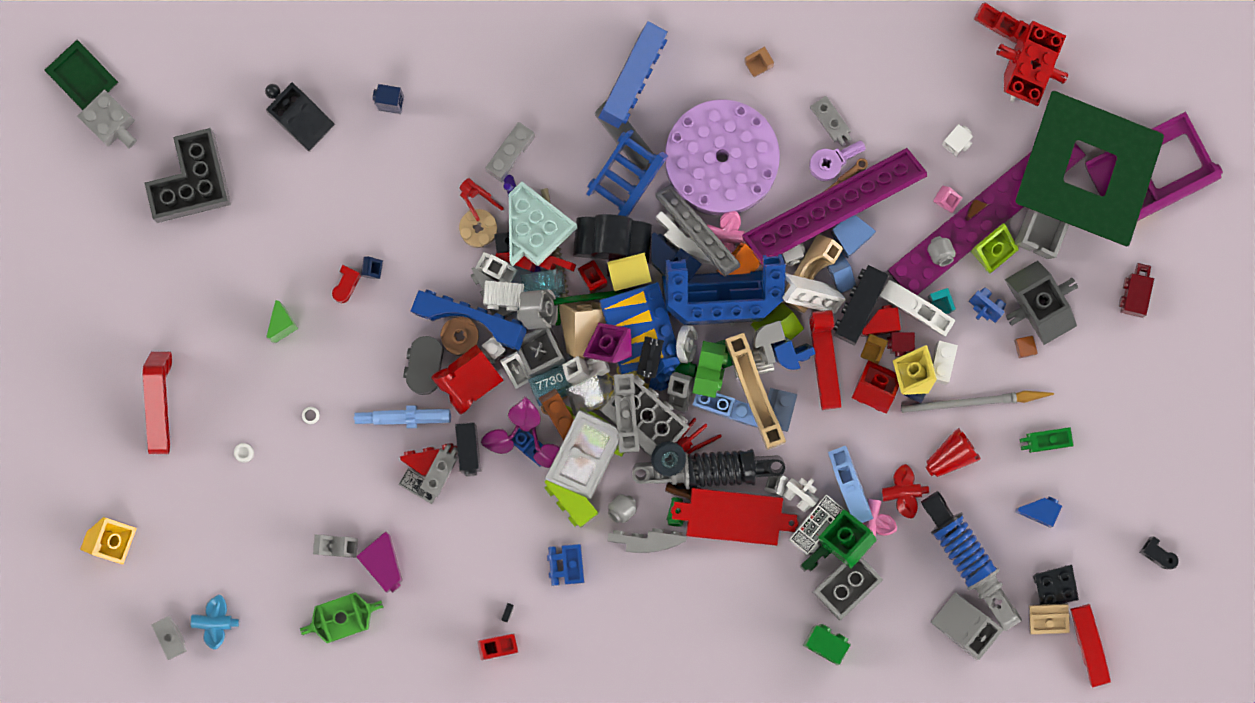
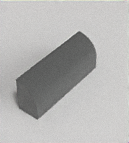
[595,100,654,170]

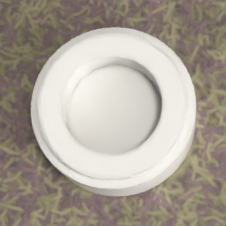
[234,443,254,463]

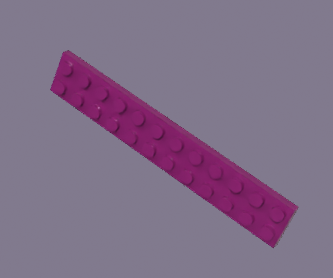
[887,143,1086,295]

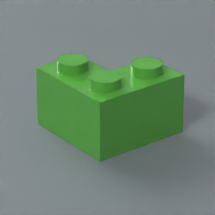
[693,341,728,398]

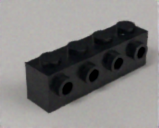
[833,265,889,346]

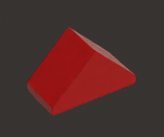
[577,260,608,294]

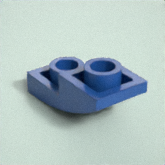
[649,357,680,391]
[511,428,543,467]

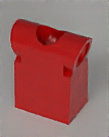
[431,345,504,415]

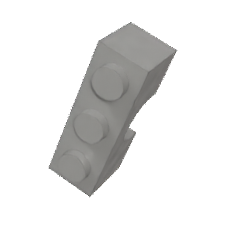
[485,122,535,182]

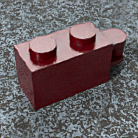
[1119,263,1155,318]

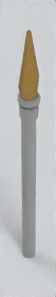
[901,391,1054,413]

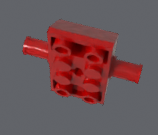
[996,21,1068,106]

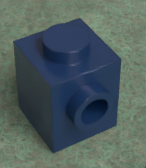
[670,248,702,283]

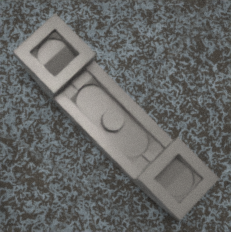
[614,374,639,453]

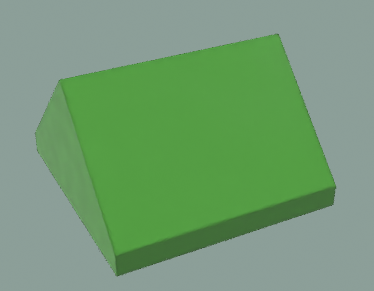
[266,300,298,343]

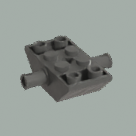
[1005,261,1078,345]

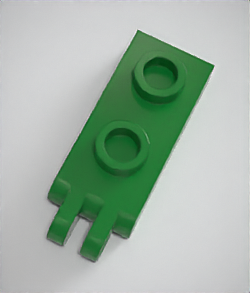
[1019,427,1074,453]

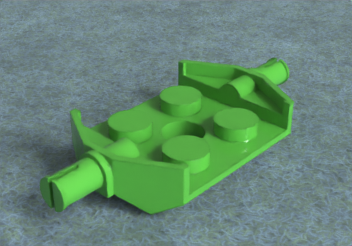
[300,592,384,643]

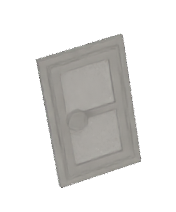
[545,410,618,499]

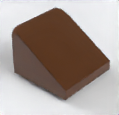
[965,199,988,221]

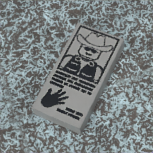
[398,468,436,504]

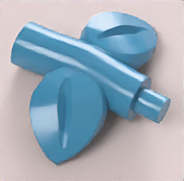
[191,595,239,650]

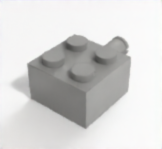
[77,90,137,149]

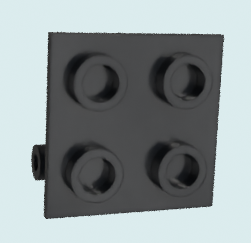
[1033,565,1079,605]

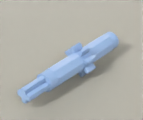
[354,405,451,428]

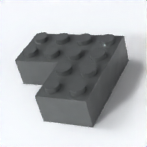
[145,128,231,223]

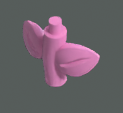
[707,211,745,253]
[863,499,897,537]

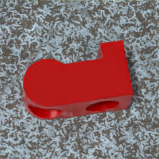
[332,265,361,303]

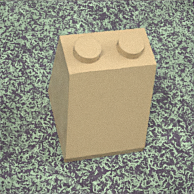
[559,300,606,359]

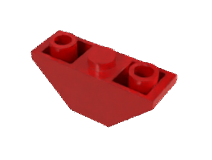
[400,443,458,477]

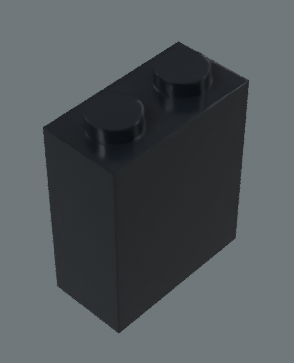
[455,423,481,477]

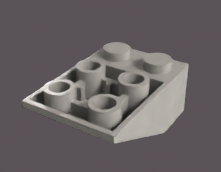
[931,593,1003,660]

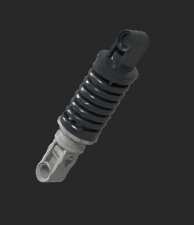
[632,449,785,489]

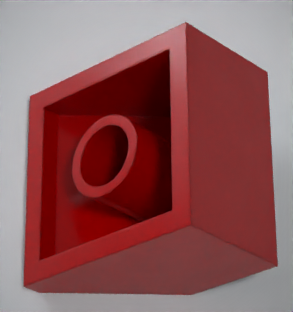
[852,360,899,414]

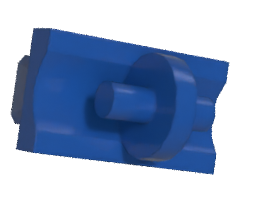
[968,287,1006,323]

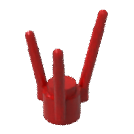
[459,178,504,221]
[676,418,722,454]

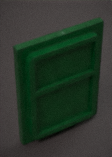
[44,40,119,110]

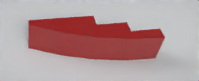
[974,2,1029,43]
[495,252,576,273]
[1071,604,1111,688]

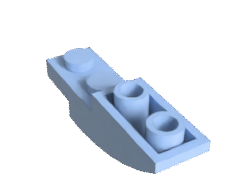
[693,393,758,428]
[828,445,874,523]

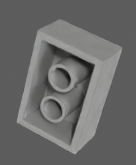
[813,557,883,620]

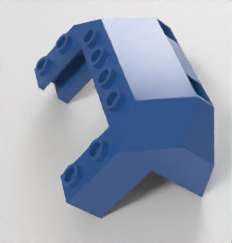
[662,254,785,325]

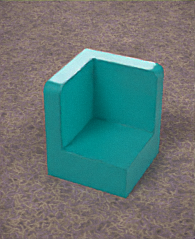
[928,288,956,314]

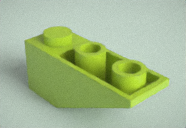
[544,480,599,528]

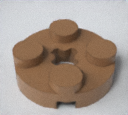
[440,317,479,356]

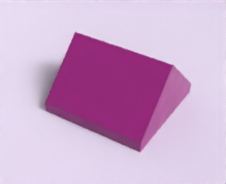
[583,323,632,363]

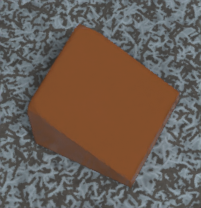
[1014,336,1038,359]

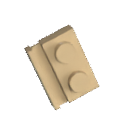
[1029,604,1070,634]

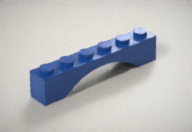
[410,289,527,351]

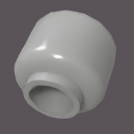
[927,236,956,266]
[608,494,636,523]

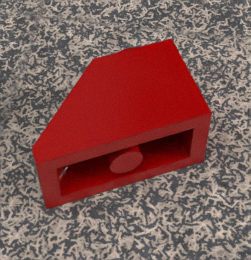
[861,305,901,337]

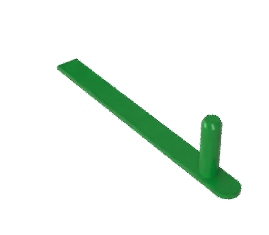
[553,287,638,326]

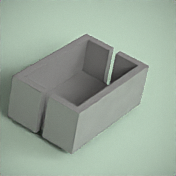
[1015,208,1069,259]

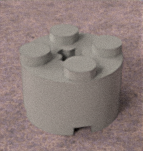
[517,289,558,330]

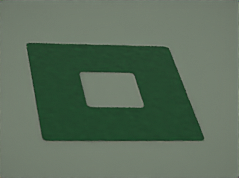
[1015,91,1164,247]

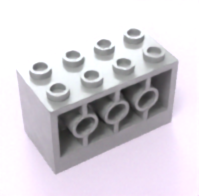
[598,375,689,458]

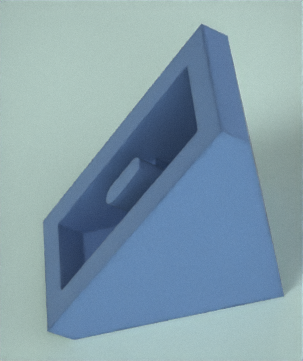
[827,252,856,293]

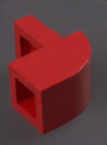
[477,634,518,660]

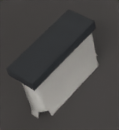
[501,603,514,622]

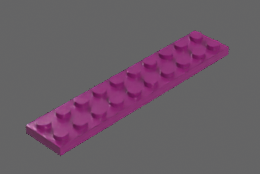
[742,148,927,265]

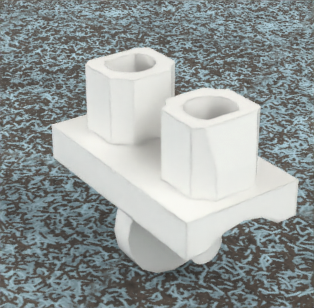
[783,478,819,512]

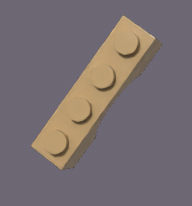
[782,234,844,313]

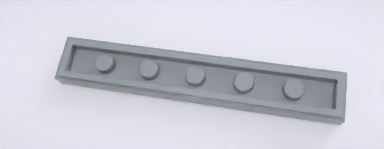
[656,184,740,277]

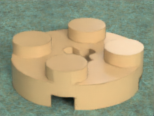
[459,209,497,248]

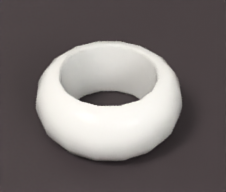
[302,407,320,424]

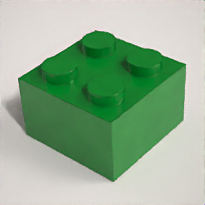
[818,509,877,568]
[803,624,851,665]

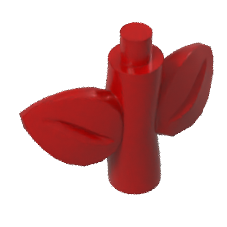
[882,464,929,519]

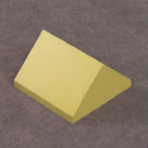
[607,253,652,291]
[893,345,937,395]

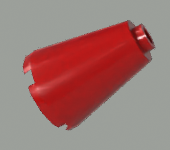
[925,428,981,477]

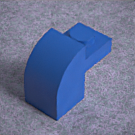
[771,337,815,370]

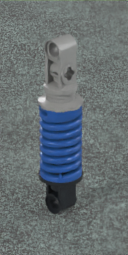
[921,491,1022,631]

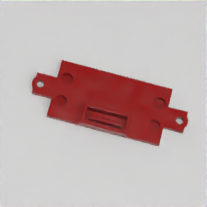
[671,488,798,546]

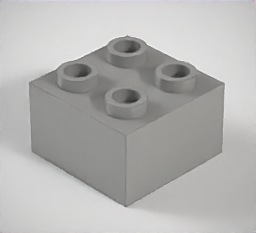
[518,328,567,379]

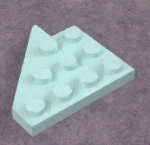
[509,182,577,266]

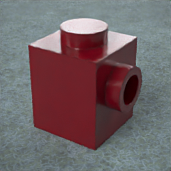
[887,332,915,357]

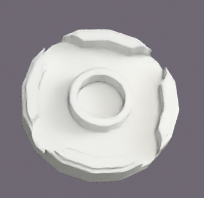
[676,325,698,363]

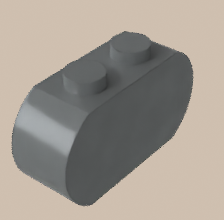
[403,336,444,395]

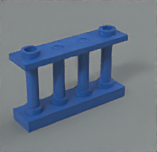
[586,130,668,217]

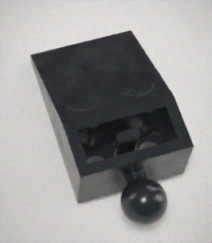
[265,82,335,151]

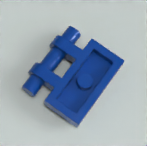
[547,544,584,586]

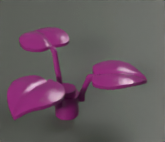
[481,397,569,468]

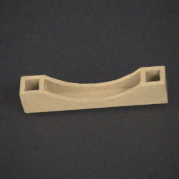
[725,333,786,450]

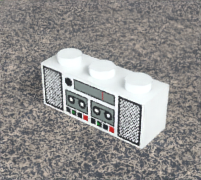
[789,495,844,555]

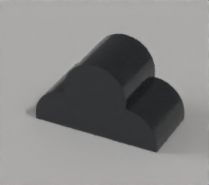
[573,214,652,263]

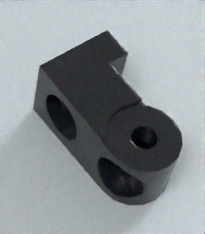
[1139,536,1179,569]

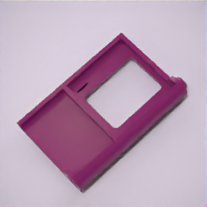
[1085,112,1223,221]

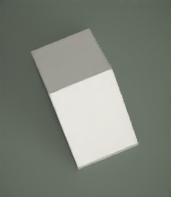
[500,351,532,389]

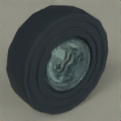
[651,441,686,477]

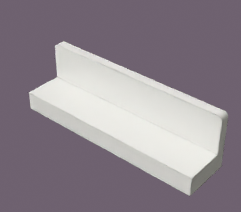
[782,273,846,314]

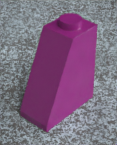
[356,532,402,593]

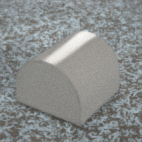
[764,475,788,497]

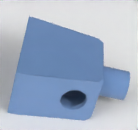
[831,215,876,258]

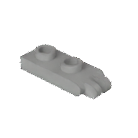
[810,96,852,146]
[420,444,458,497]

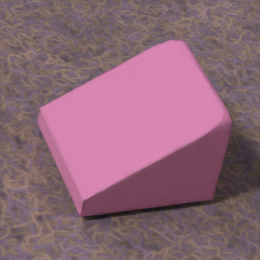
[933,186,963,213]

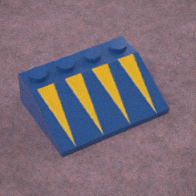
[599,282,677,374]

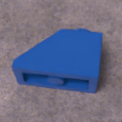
[1015,496,1062,528]

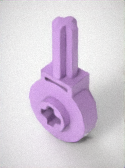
[809,141,866,181]

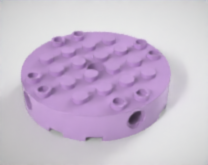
[665,100,780,216]

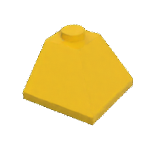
[80,517,137,565]

